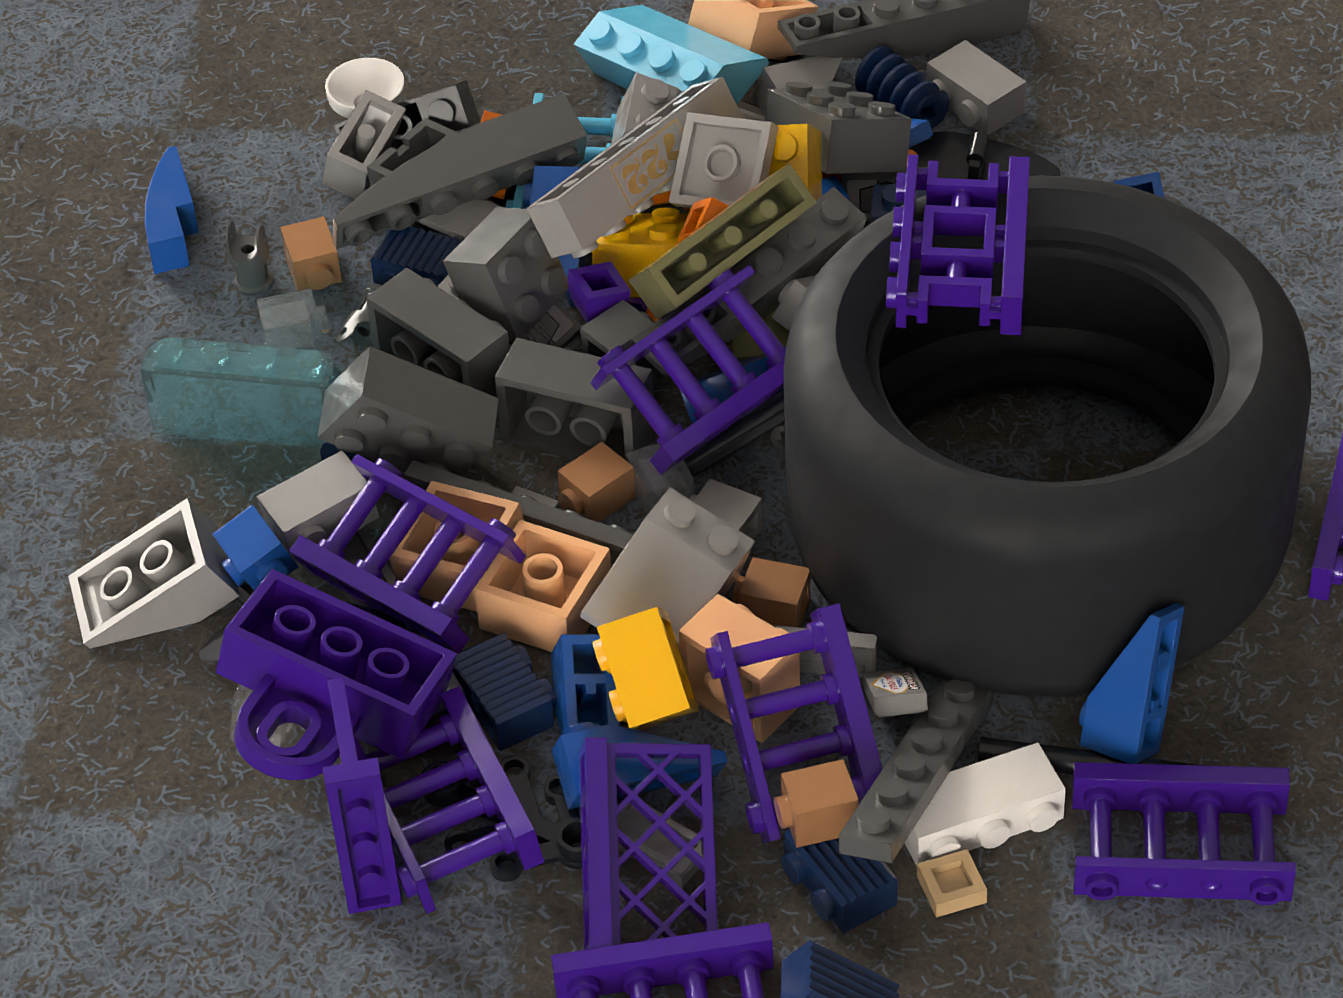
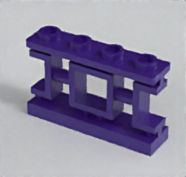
[886,154,1030,335]

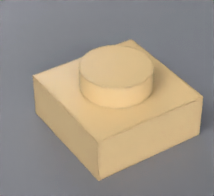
[917,849,987,918]

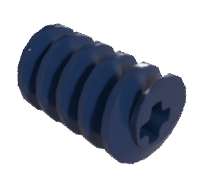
[855,45,950,129]

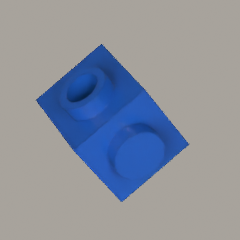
[212,504,299,591]

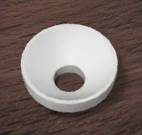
[325,58,405,119]

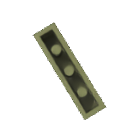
[629,164,817,319]

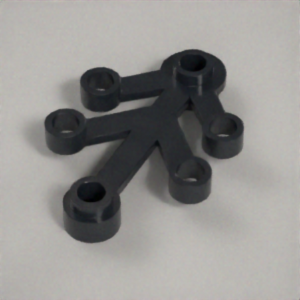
[421,755,582,882]

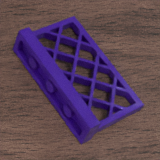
[322,677,402,914]
[579,737,718,950]

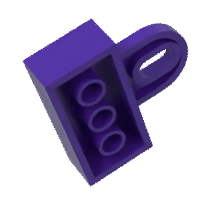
[216,569,457,780]

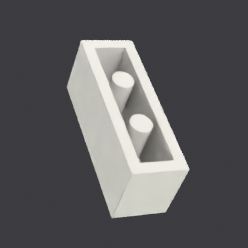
[904,742,1066,866]

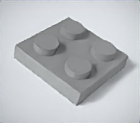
[669,112,778,209]

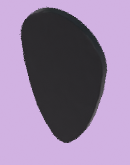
[908,131,1060,180]

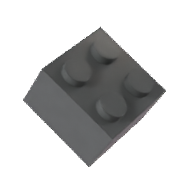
[443,207,568,341]

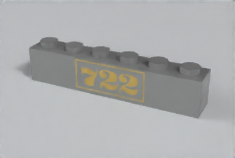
[526,76,744,259]

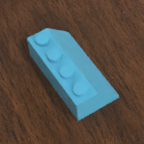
[574,5,769,104]

